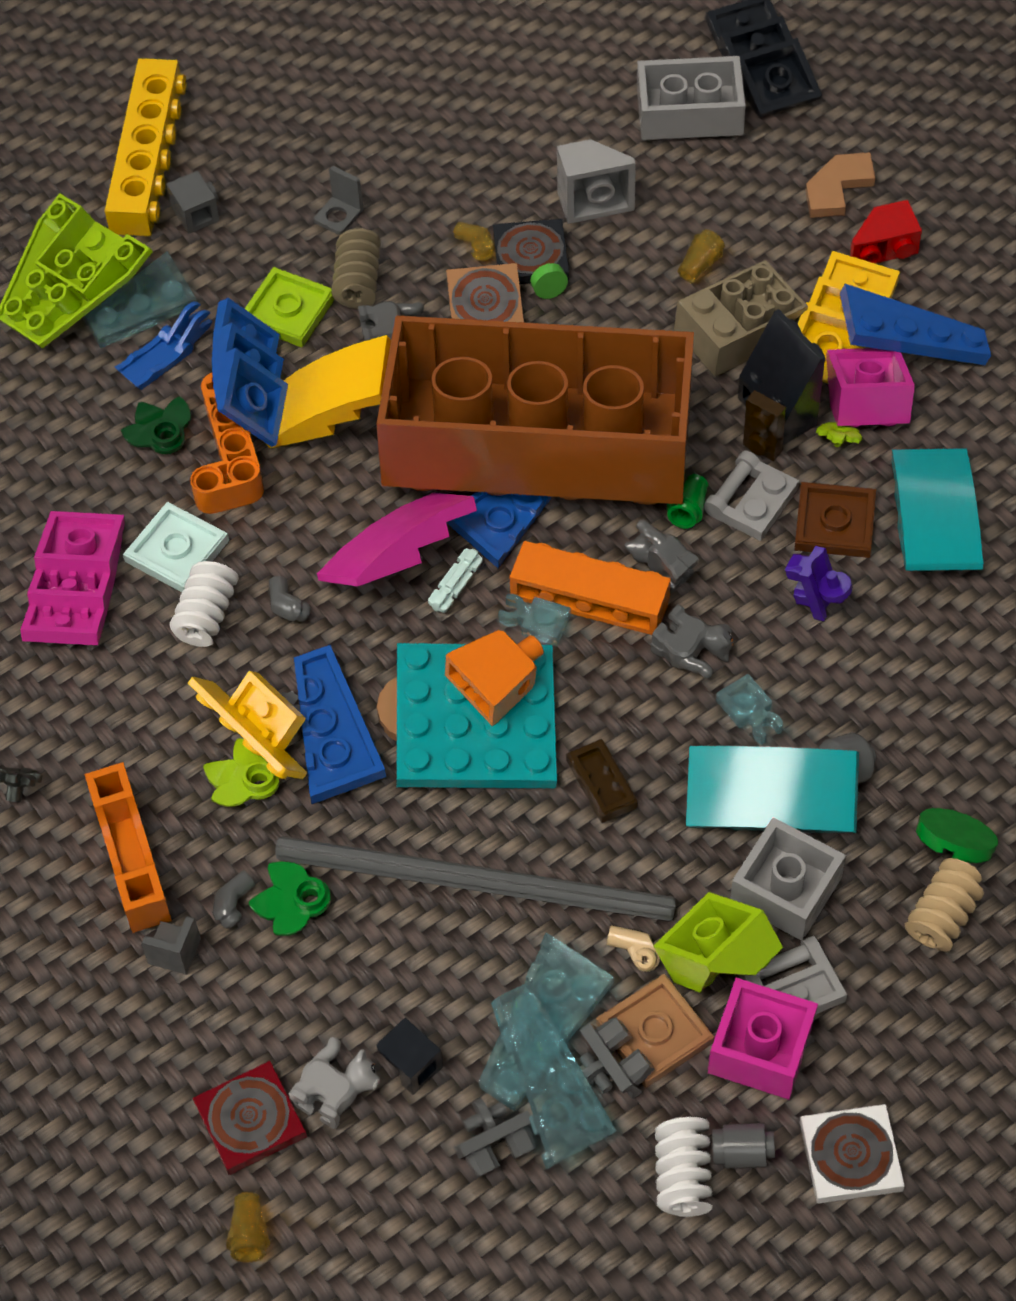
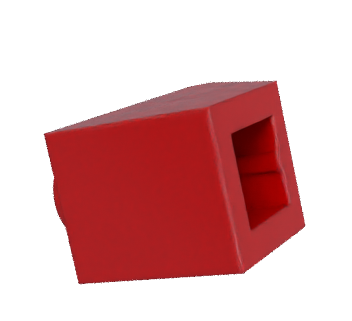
[850,200,922,264]

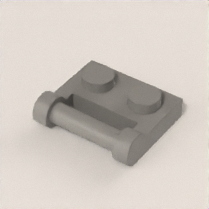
[704,451,799,541]
[738,936,847,1014]

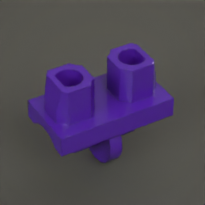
[785,546,853,621]

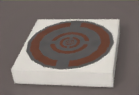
[800,1104,904,1204]

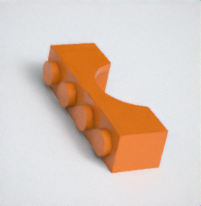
[84,762,172,933]

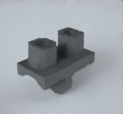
[578,1017,655,1099]
[453,1098,536,1177]

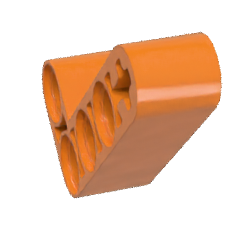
[190,373,264,514]

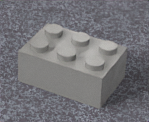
[637,56,745,140]

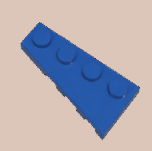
[840,284,991,365]
[447,492,553,568]

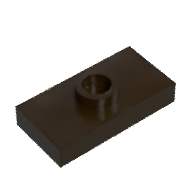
[566,739,638,824]

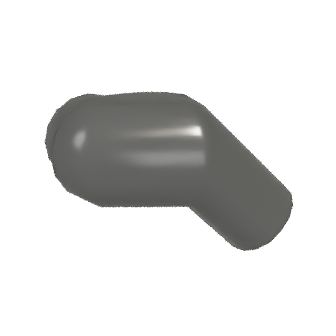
[269,576,310,622]
[212,870,255,929]

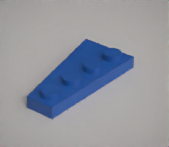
[294,645,386,804]

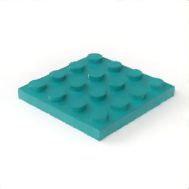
[396,643,557,788]

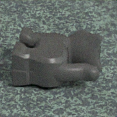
[358,301,424,341]
[625,519,699,594]
[650,604,733,679]

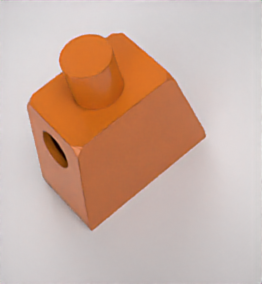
[445,630,544,726]

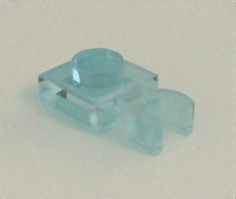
[498,594,571,646]
[716,674,783,745]

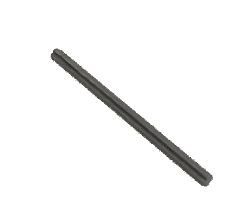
[275,836,676,921]

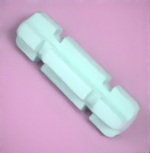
[428,548,483,613]

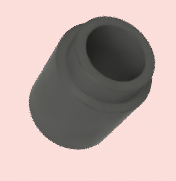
[712,1123,775,1169]

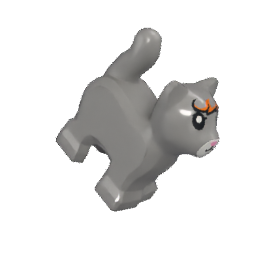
[289,1037,380,1130]

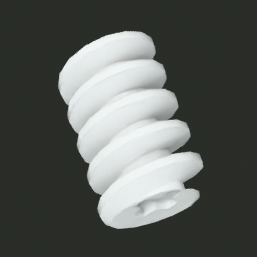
[170,561,239,647]
[655,1117,712,1217]

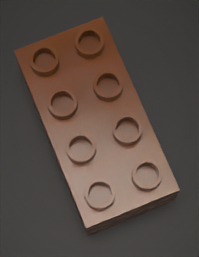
[377,315,694,505]

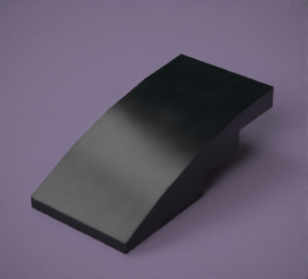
[705,0,822,118]

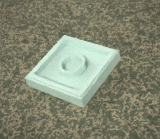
[123,502,229,592]

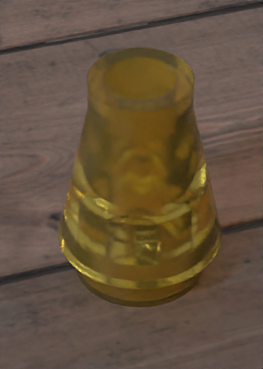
[677,229,725,283]
[226,1192,270,1263]

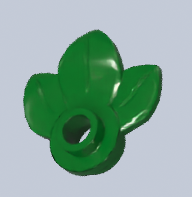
[249,862,331,936]

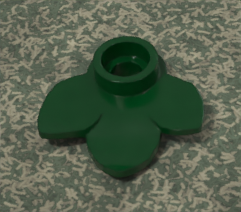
[121,397,191,454]

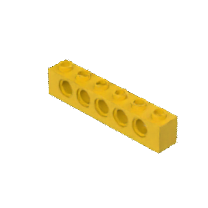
[105,58,186,236]

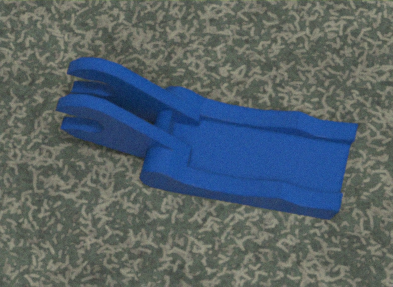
[115,301,213,390]

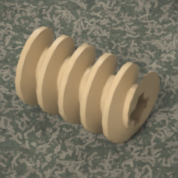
[904,858,984,952]

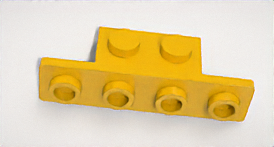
[188,670,307,780]

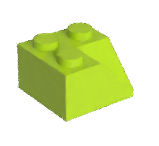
[653,892,783,993]

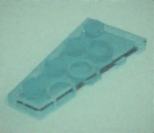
[479,933,614,1111]
[491,982,616,1170]

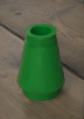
[667,474,708,529]

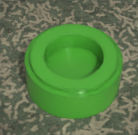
[530,263,568,299]

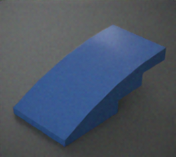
[212,298,288,447]

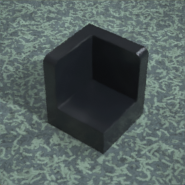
[376,1017,443,1095]

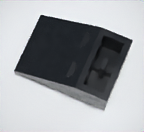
[738,309,825,446]

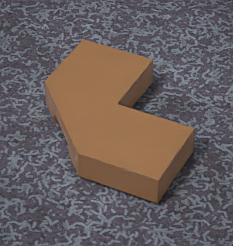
[805,152,875,218]

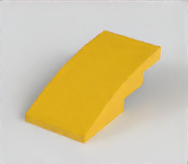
[798,251,900,383]
[266,335,391,448]

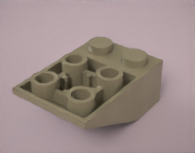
[674,260,808,377]

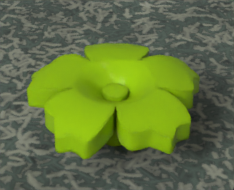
[816,422,862,447]

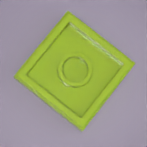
[245,267,335,348]

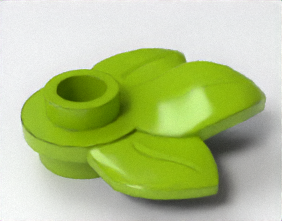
[203,738,279,807]

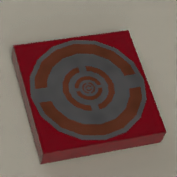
[192,1061,307,1175]

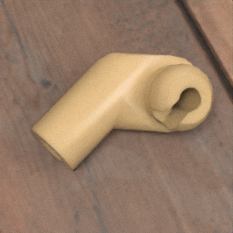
[607,925,660,972]

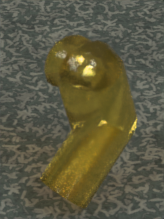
[454,222,495,261]

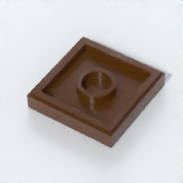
[794,482,876,558]

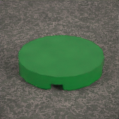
[916,808,998,863]

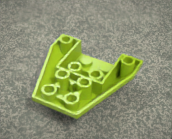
[0,193,153,349]

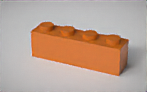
[509,541,671,635]

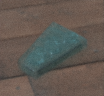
[85,251,197,348]

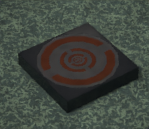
[493,219,569,284]

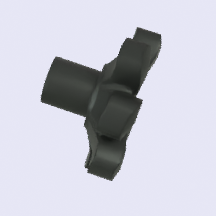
[0,766,43,802]

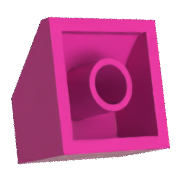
[826,348,915,427]
[707,978,818,1100]

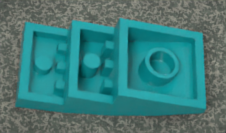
[891,448,983,571]
[686,746,859,833]

